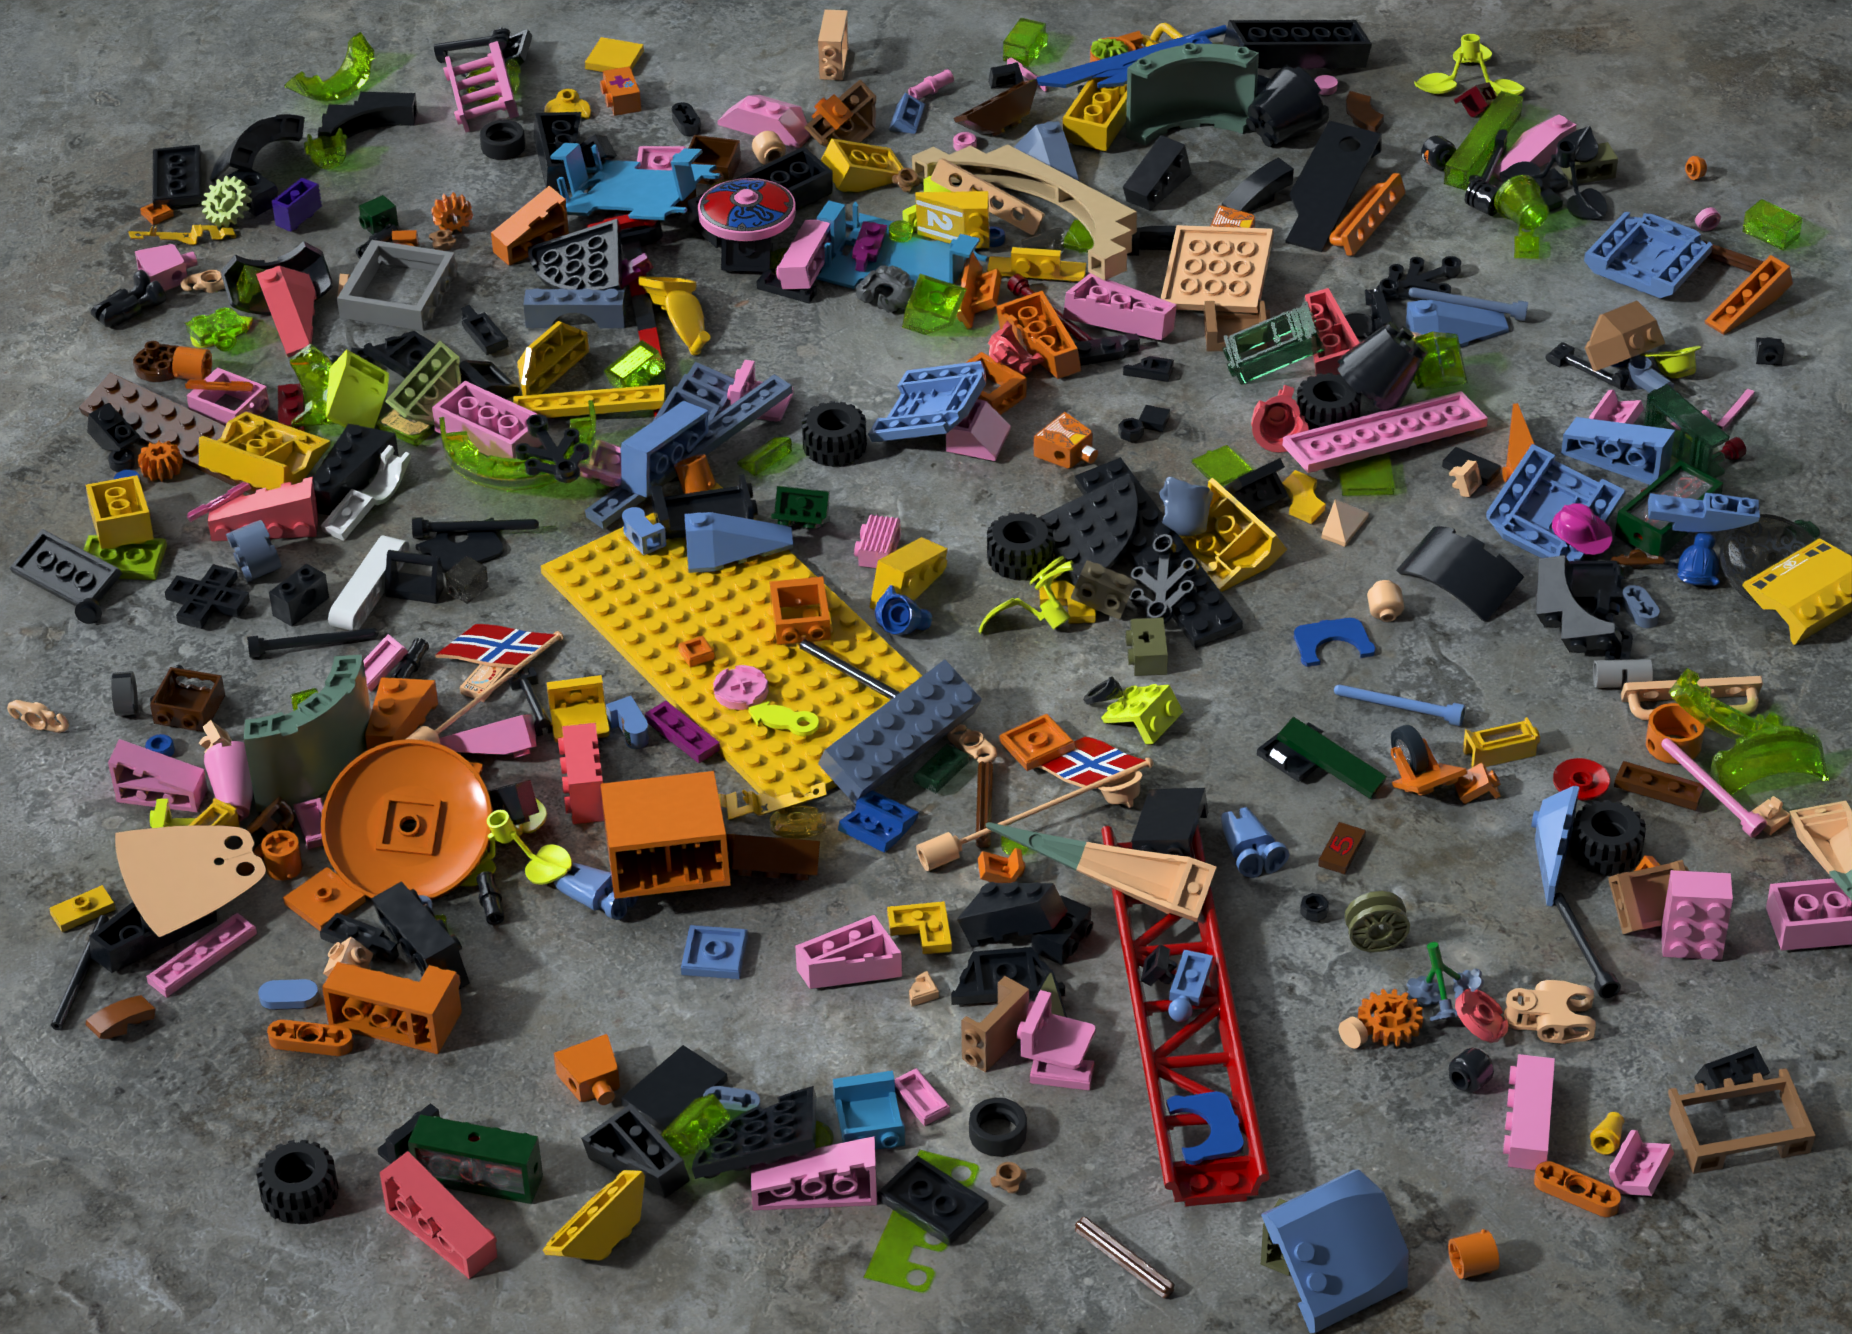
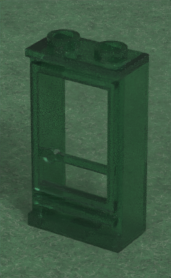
[1222,301,1325,385]
[1644,384,1730,479]

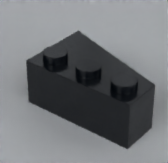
[1123,135,1192,211]
[581,1104,690,1198]

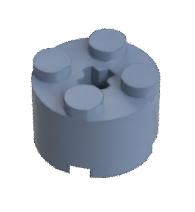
[226,520,282,582]

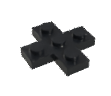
[165,564,250,629]

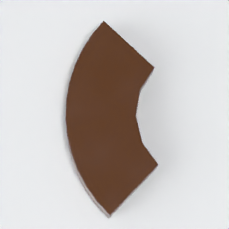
[1346,91,1384,132]

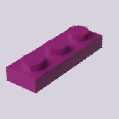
[645,700,720,763]

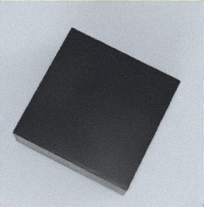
[1139,405,1170,432]

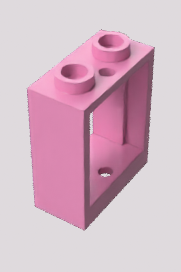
[187,368,269,426]

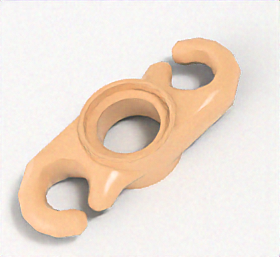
[181,270,225,293]
[7,700,69,733]
[947,724,997,763]

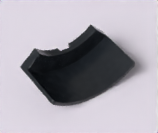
[210,114,305,181]
[220,241,333,315]
[1396,526,1524,621]

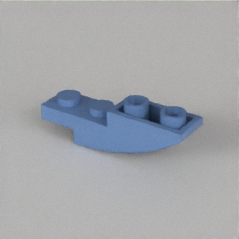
[1648,493,1760,532]

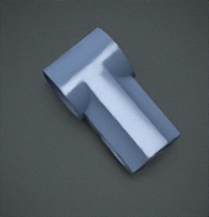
[1627,355,1674,401]

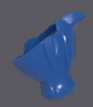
[1677,532,1720,586]
[875,585,932,636]

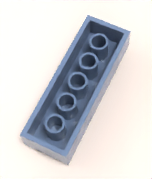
[818,659,982,805]

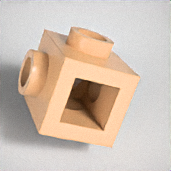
[323,937,373,977]

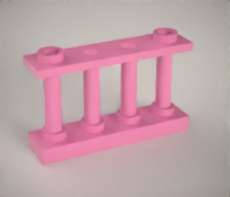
[443,41,519,133]

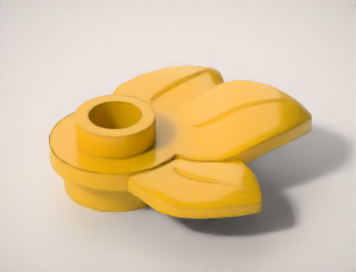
[544,89,591,119]

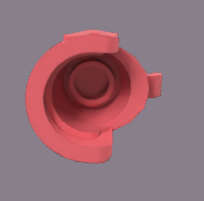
[988,321,1044,375]
[1251,385,1309,453]

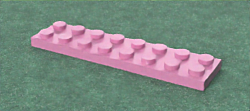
[1282,391,1488,473]

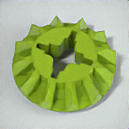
[1091,38,1128,59]

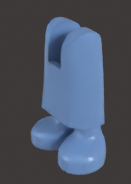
[1221,807,1289,878]
[554,862,639,920]

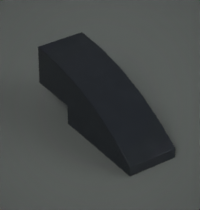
[1222,157,1294,213]

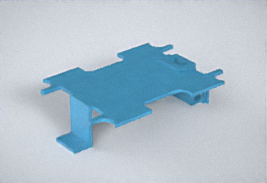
[550,143,721,220]
[816,200,987,311]

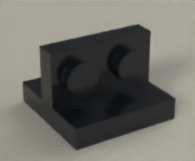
[721,237,773,272]
[1223,458,1288,513]

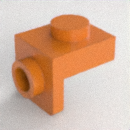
[811,94,853,130]
[1454,763,1501,804]
[978,848,1025,883]

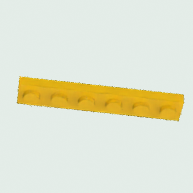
[513,384,666,418]

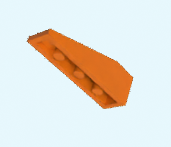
[1705,255,1793,335]
[1502,403,1535,482]

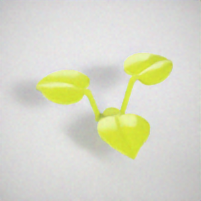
[1414,34,1525,99]
[978,556,1073,634]
[460,797,572,886]

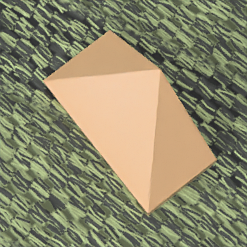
[1321,499,1369,547]

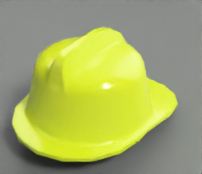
[1640,346,1701,378]

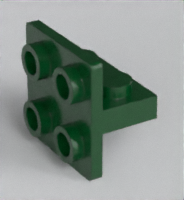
[771,486,830,528]

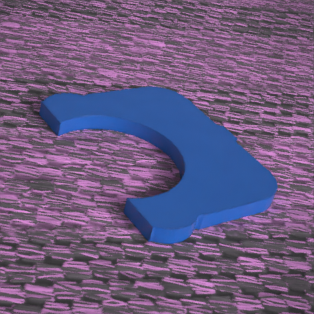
[1294,618,1375,667]
[1166,1091,1244,1165]

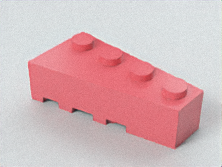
[1305,288,1359,375]
[208,477,318,541]
[558,723,604,824]
[380,1151,497,1279]

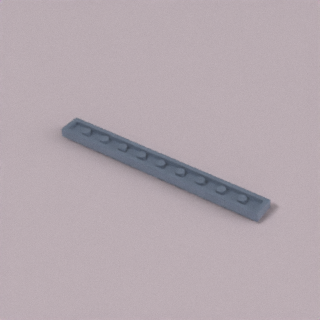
[585,374,793,529]

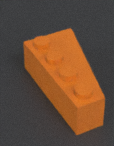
[996,291,1081,379]

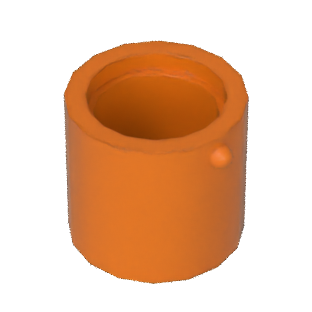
[172,346,212,380]
[674,454,716,494]
[261,830,303,881]
[1448,1229,1500,1279]

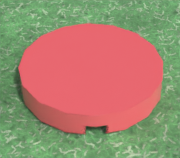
[1455,989,1508,1043]

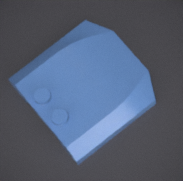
[1584,212,1713,298]
[868,361,986,442]
[1486,444,1625,561]
[1261,1169,1409,1333]

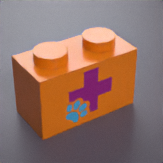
[600,66,641,116]

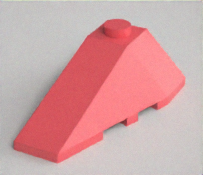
[256,266,316,357]

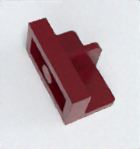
[1454,82,1501,117]

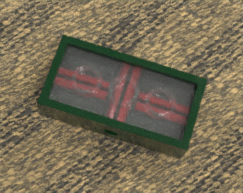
[1615,460,1723,557]
[408,1114,543,1204]

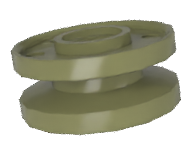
[1345,891,1410,952]

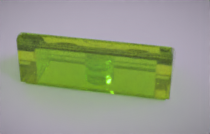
[737,437,792,476]

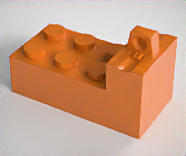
[322,962,462,1054]

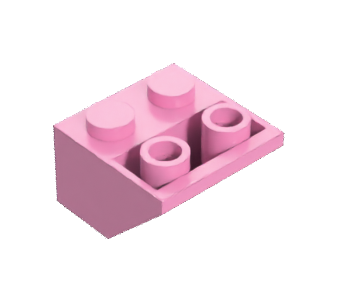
[946,399,1011,461]

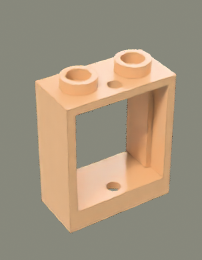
[818,10,849,80]

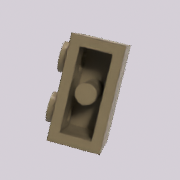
[1071,560,1136,620]

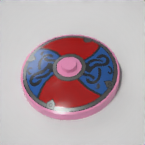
[698,178,796,241]

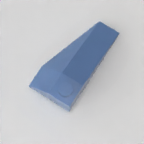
[1531,786,1579,907]

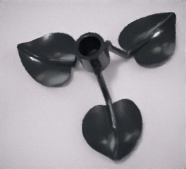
[1499,126,1607,219]

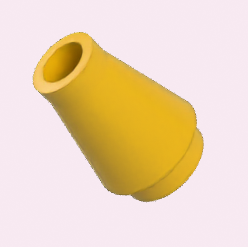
[1590,1112,1624,1155]

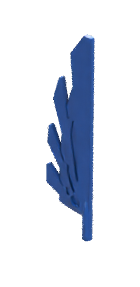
[1036,25,1227,88]

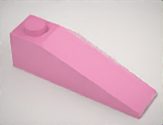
[439,714,536,758]

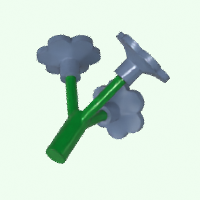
[1407,942,1484,1021]

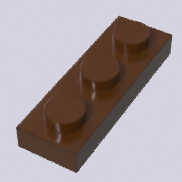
[1614,761,1705,811]

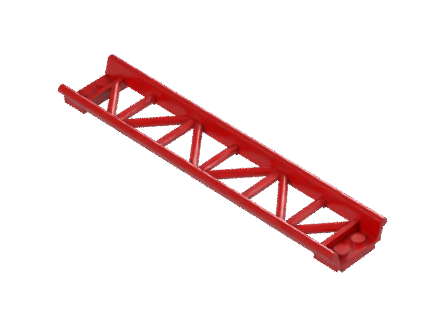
[1101,825,1270,1206]

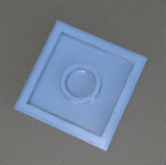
[681,925,748,979]

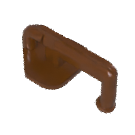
[220,796,295,876]

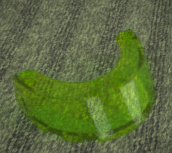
[439,400,596,492]

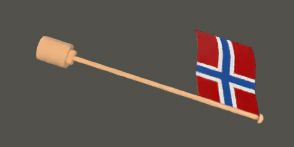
[405,624,563,744]
[916,736,1154,871]

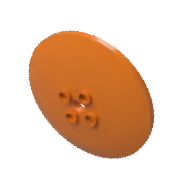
[321,739,493,901]

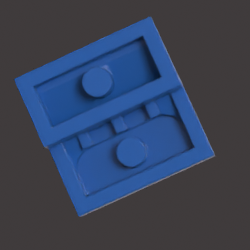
[838,790,919,853]

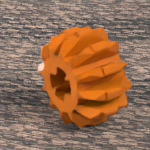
[431,192,473,232]
[138,440,183,482]

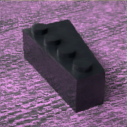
[312,423,399,515]

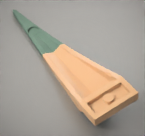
[1789,801,1852,901]
[985,822,1216,922]

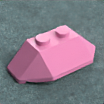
[718,95,811,148]

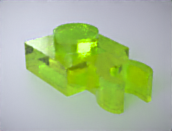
[1514,226,1539,259]

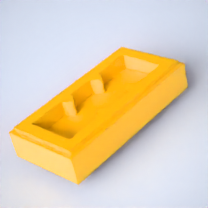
[49,885,116,932]

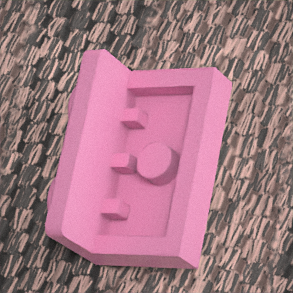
[1589,390,1644,424]
[1609,1130,1674,1196]

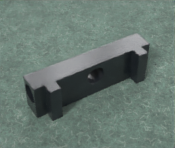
[756,269,817,304]

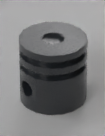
[1464,178,1505,216]

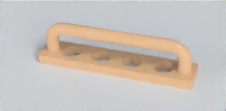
[931,158,1045,235]
[1621,676,1763,721]

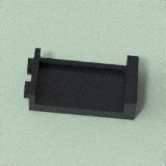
[651,474,758,540]
[1131,788,1209,858]

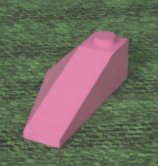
[1492,114,1576,182]

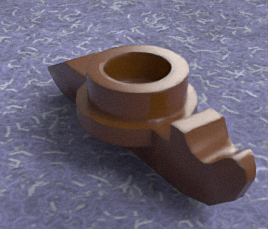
[1611,549,1665,569]

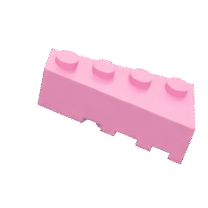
[1063,273,1177,340]
[751,1137,877,1210]

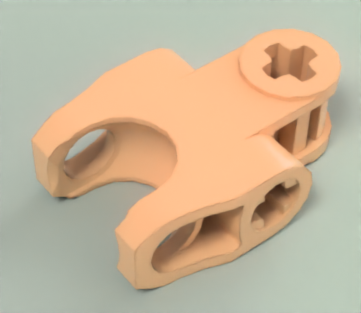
[1503,980,1596,1044]

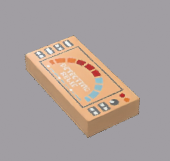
[460,664,513,702]

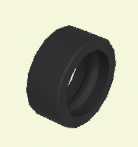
[480,120,525,160]
[969,1097,1027,1157]

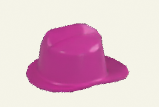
[1552,503,1612,555]

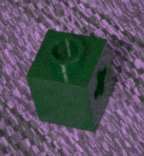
[358,195,398,234]

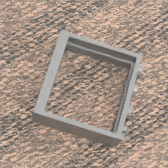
[337,240,458,331]

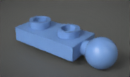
[1168,950,1213,1022]

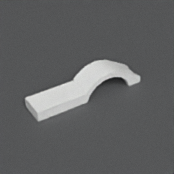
[321,445,411,541]

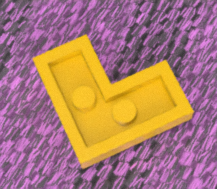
[887,901,952,954]

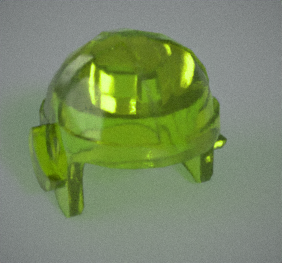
[304,128,347,170]

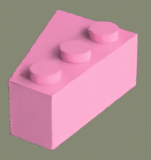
[108,739,208,812]
[795,915,902,989]

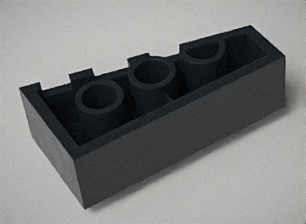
[534,112,581,191]
[371,881,470,989]
[89,902,217,973]

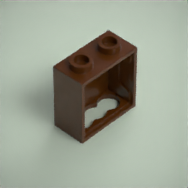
[688,135,741,186]
[150,667,225,732]

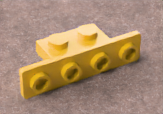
[987,247,1086,282]

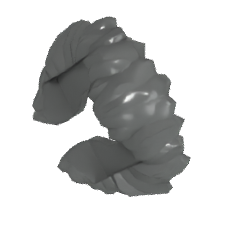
[856,265,917,313]

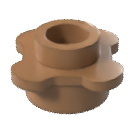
[892,168,920,192]
[429,230,456,251]
[990,1162,1027,1194]

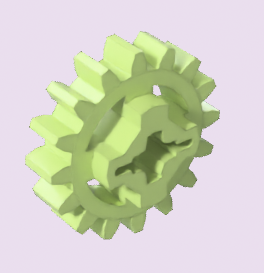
[202,176,252,228]

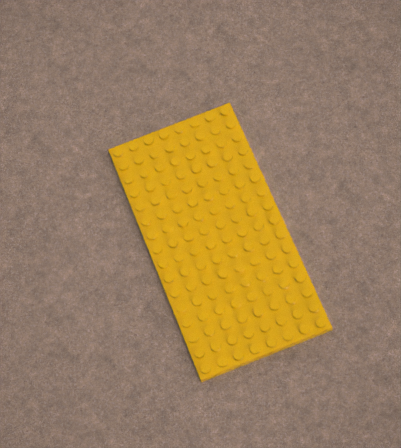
[541,483,922,815]

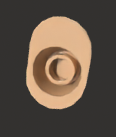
[1097,771,1143,808]

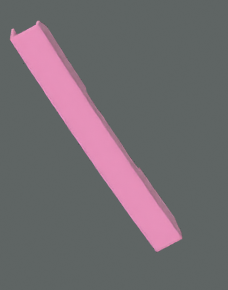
[1007,57,1048,92]
[1716,389,1754,431]
[187,482,251,522]

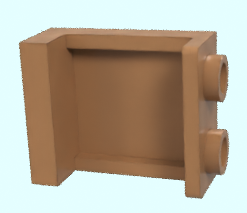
[1204,301,1272,351]
[1608,860,1689,934]
[961,976,1029,1072]

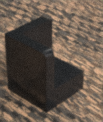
[580,134,617,167]

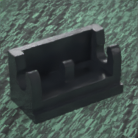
[1694,1046,1770,1090]

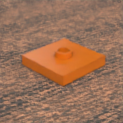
[999,714,1075,771]
[283,867,366,931]

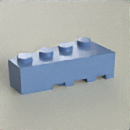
[620,401,709,498]
[1561,417,1675,485]

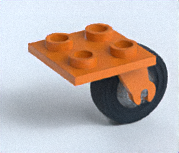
[1391,725,1467,795]

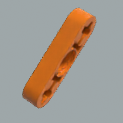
[267,1020,354,1056]
[1534,1161,1621,1217]

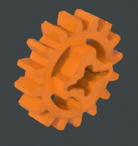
[1358,989,1423,1046]

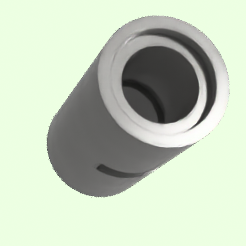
[1593,659,1653,688]

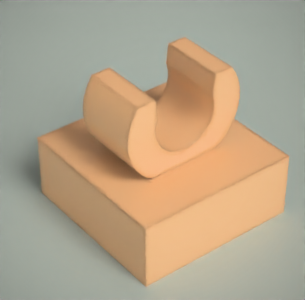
[1449,460,1482,497]
[199,720,232,753]
[1752,796,1790,835]

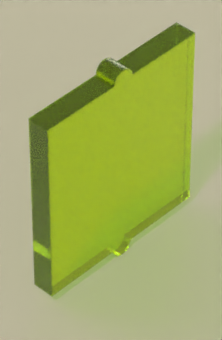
[1061,219,1094,253]
[1192,445,1253,486]

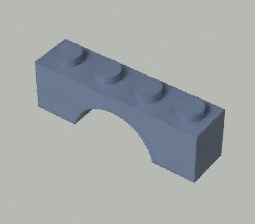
[523,289,626,328]

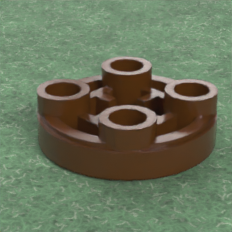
[133,341,179,382]

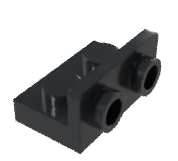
[377,1103,440,1164]

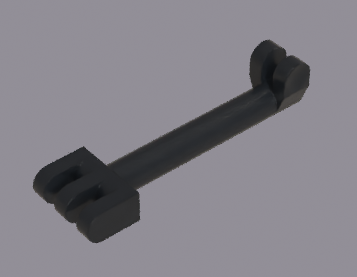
[434,28,510,63]
[1468,129,1508,187]
[1545,342,1629,390]
[508,667,553,736]

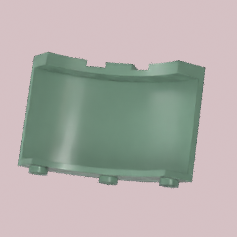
[1126,43,1259,145]
[244,655,371,812]

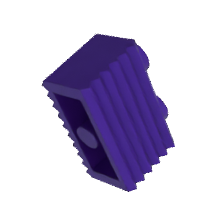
[272,178,322,232]

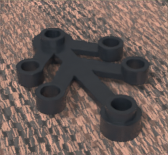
[1377,256,1461,301]
[515,414,590,483]
[1129,534,1199,624]

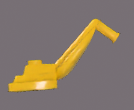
[638,277,710,356]

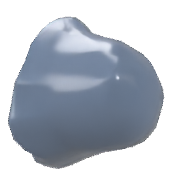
[1159,477,1214,537]

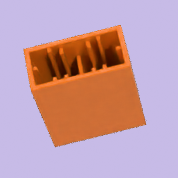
[600,771,731,899]

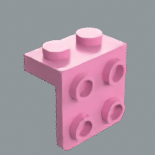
[727,360,793,422]
[578,439,621,487]
[1017,990,1095,1070]

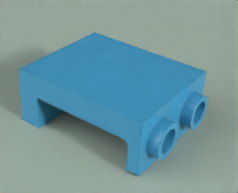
[833,1070,905,1150]

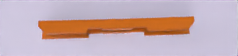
[185,379,253,391]

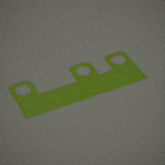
[863,1149,979,1292]

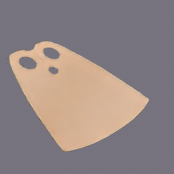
[115,826,266,937]

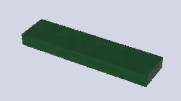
[1277,717,1387,799]

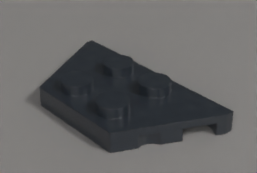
[364,331,436,378]
[951,947,1065,1005]

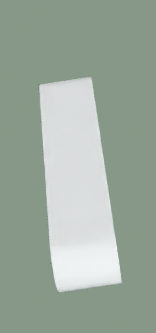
[328,535,409,631]

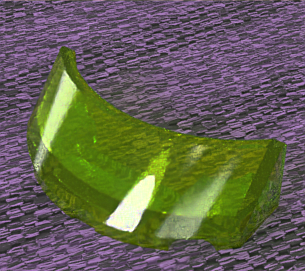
[284,32,374,101]
[290,343,335,426]
[1669,668,1783,744]
[1710,726,1829,795]

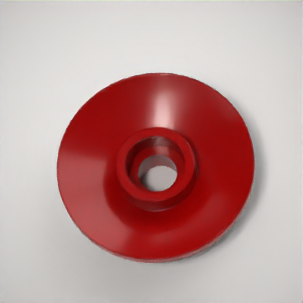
[1553,758,1610,800]

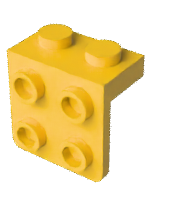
[547,675,610,743]

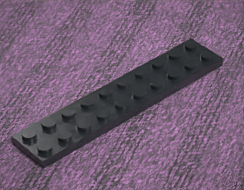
[1074,457,1243,648]

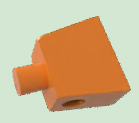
[554,1034,620,1105]

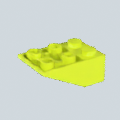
[326,350,389,429]

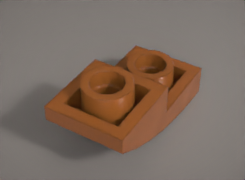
[86,995,156,1039]

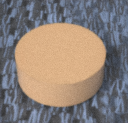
[1339,1017,1368,1048]

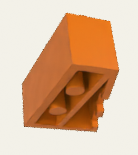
[491,186,569,266]
[365,677,438,750]

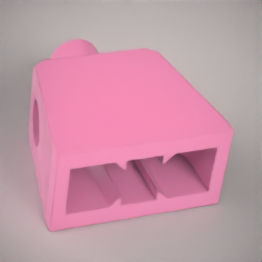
[135,244,198,291]

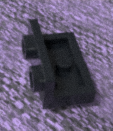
[490,27,532,69]

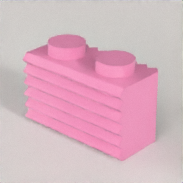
[854,514,901,568]

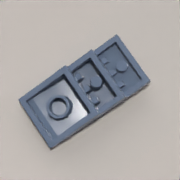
[652,362,735,422]

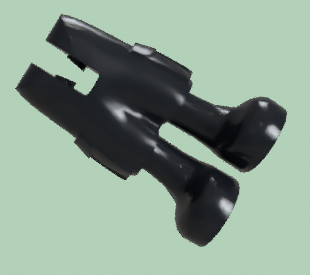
[90,270,166,327]

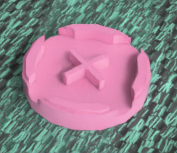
[713,665,769,710]

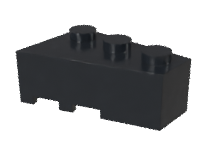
[957,882,1067,947]

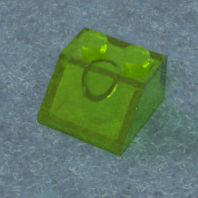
[902,274,967,335]
[1412,332,1468,390]

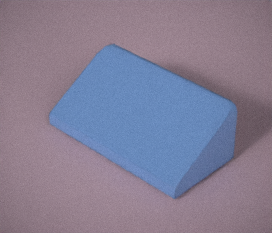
[889,93,925,134]

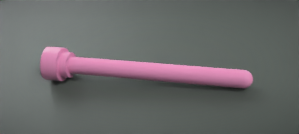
[1661,738,1767,838]

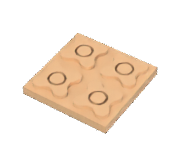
[1161,225,1274,313]

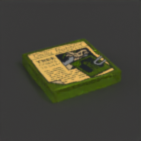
[376,408,435,447]

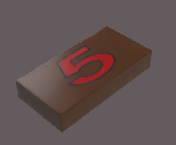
[1318,822,1366,874]

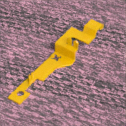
[128,224,236,245]
[718,782,827,820]

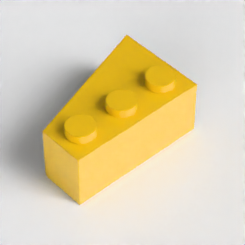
[869,537,948,610]

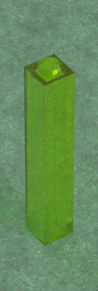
[1444,91,1523,191]

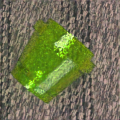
[1494,175,1549,230]

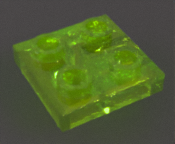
[185,307,248,352]

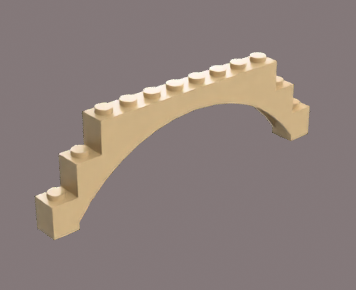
[912,144,1137,281]

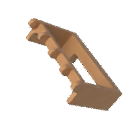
[1668,1068,1816,1174]

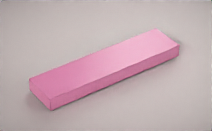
[146,913,257,998]

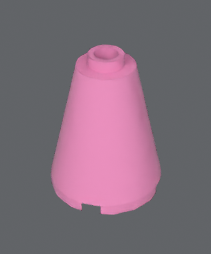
[204,741,254,822]

